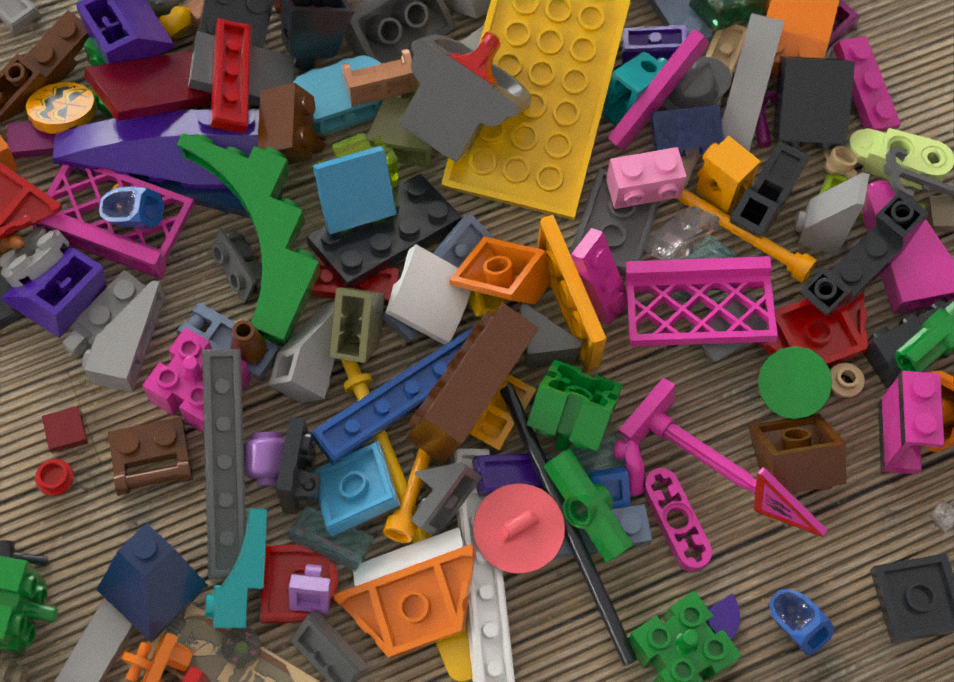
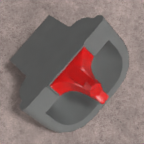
[398,32,532,162]

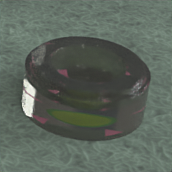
[221,627,262,668]

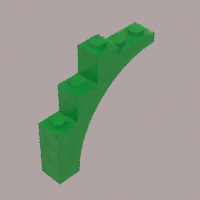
[177,132,321,347]

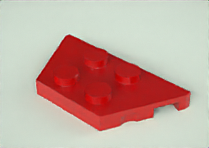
[0,162,62,240]
[755,290,868,367]

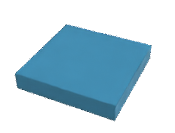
[313,146,396,234]
[311,441,401,536]

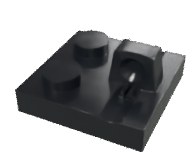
[276,416,321,514]

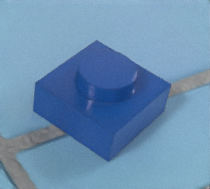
[588,466,631,509]

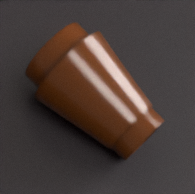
[230,320,267,364]

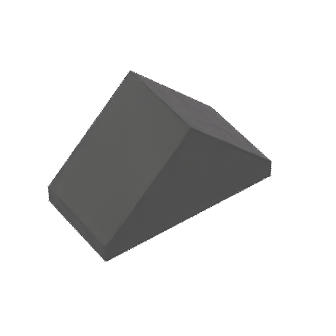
[519,303,583,368]

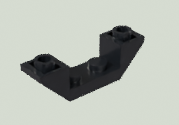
[800,190,929,317]

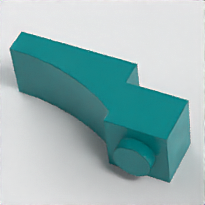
[205,508,267,628]

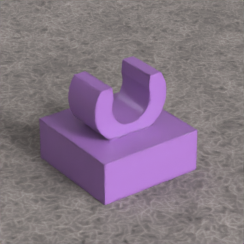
[289,564,331,614]

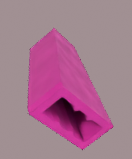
[862,180,954,314]

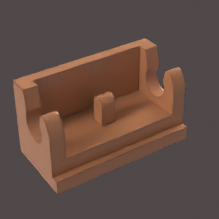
[342,49,417,106]

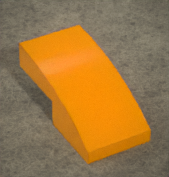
[469,374,537,451]

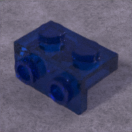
[650,104,726,157]

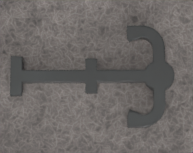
[883,147,954,198]

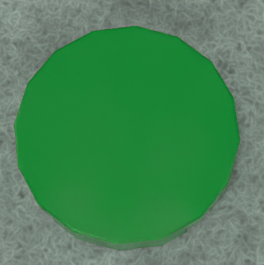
[758,346,832,419]

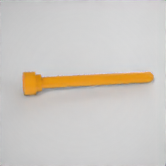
[675,188,818,284]
[383,448,432,543]

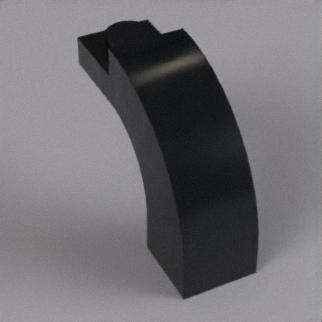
[730,141,810,239]

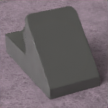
[411,462,483,536]

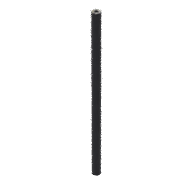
[500,385,638,666]

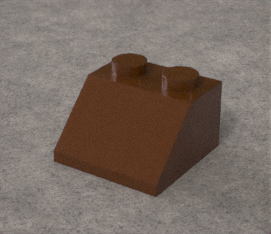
[749,413,846,495]

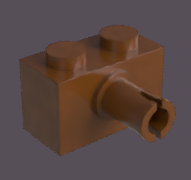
[257,83,326,165]

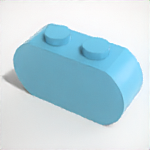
[293,55,383,135]

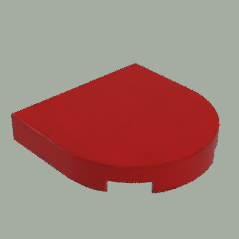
[260,544,339,624]

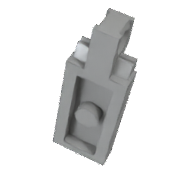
[63,270,146,359]

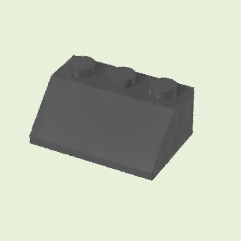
[344,0,457,64]

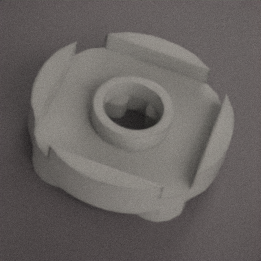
[0,226,69,287]

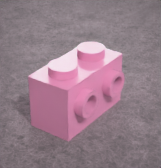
[606,147,687,209]

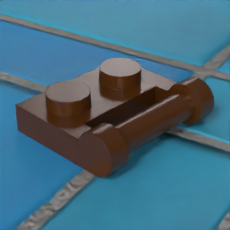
[108,417,193,496]

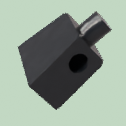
[282,0,353,71]

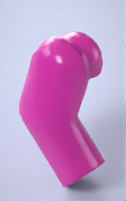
[614,439,645,495]

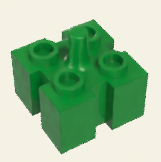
[527,360,623,452]
[0,556,58,656]
[628,590,742,682]

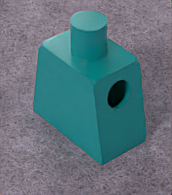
[602,52,668,127]

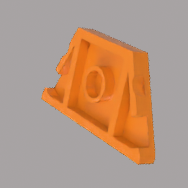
[333,544,476,658]

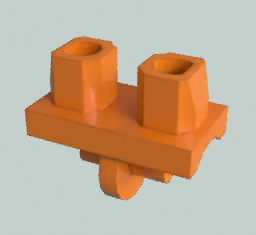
[121,632,194,682]

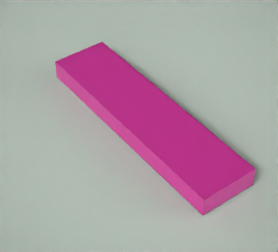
[608,29,710,151]

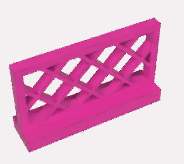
[32,165,195,279]
[625,256,778,347]

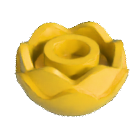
[158,4,192,40]

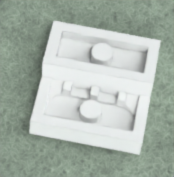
[386,244,471,345]

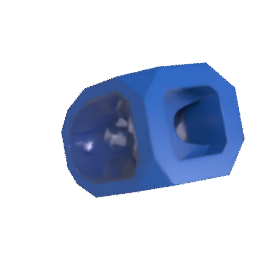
[99,187,164,229]
[769,589,835,655]

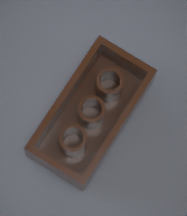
[406,302,539,464]

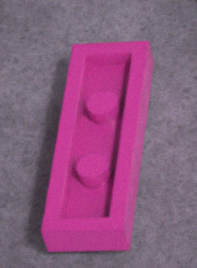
[833,36,901,132]
[571,228,627,325]

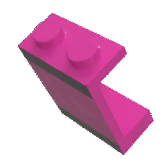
[878,371,944,474]

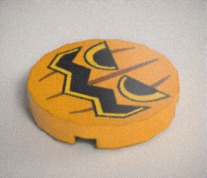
[25,82,96,134]

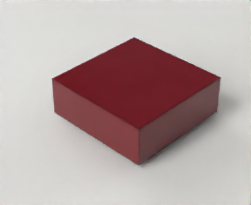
[42,406,88,454]

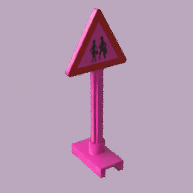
[619,377,828,537]

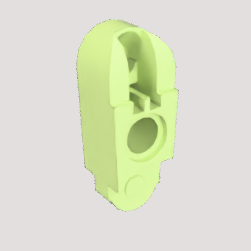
[847,128,954,190]

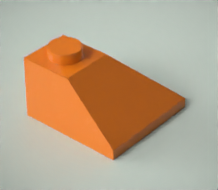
[449,236,551,305]

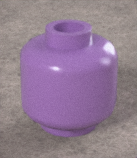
[243,432,285,486]

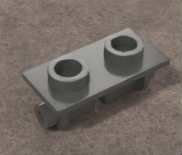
[211,228,262,303]

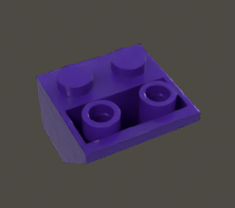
[75,0,175,64]
[2,248,106,338]

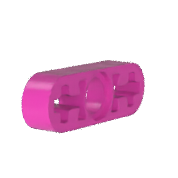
[643,468,712,573]

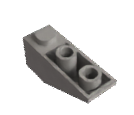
[268,302,336,403]

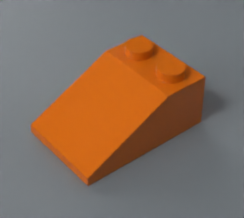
[766,0,840,76]

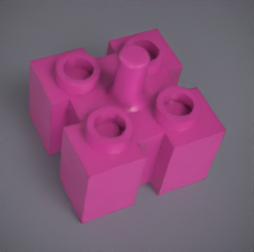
[142,327,251,433]

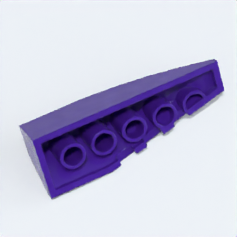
[52,110,259,189]

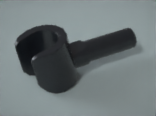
[0,540,48,566]

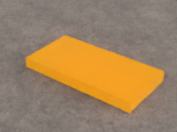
[537,214,607,371]

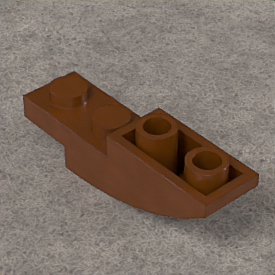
[0,10,89,123]

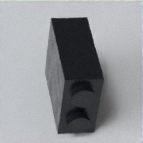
[772,56,855,149]

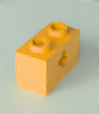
[695,136,761,214]

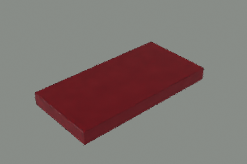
[84,50,212,121]

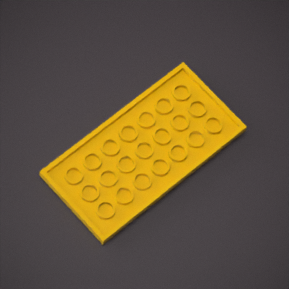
[441,0,631,220]

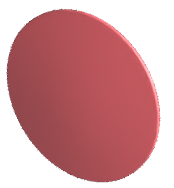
[473,484,565,574]

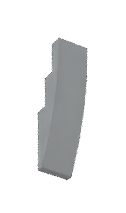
[717,13,785,152]

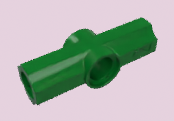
[893,301,954,372]
[543,449,633,563]

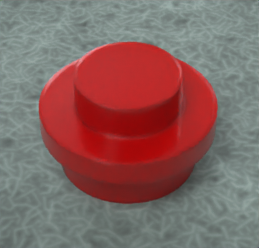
[35,459,74,496]

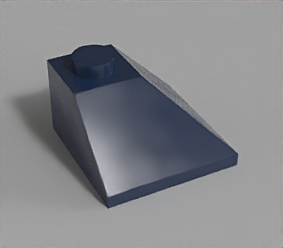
[96,523,208,643]

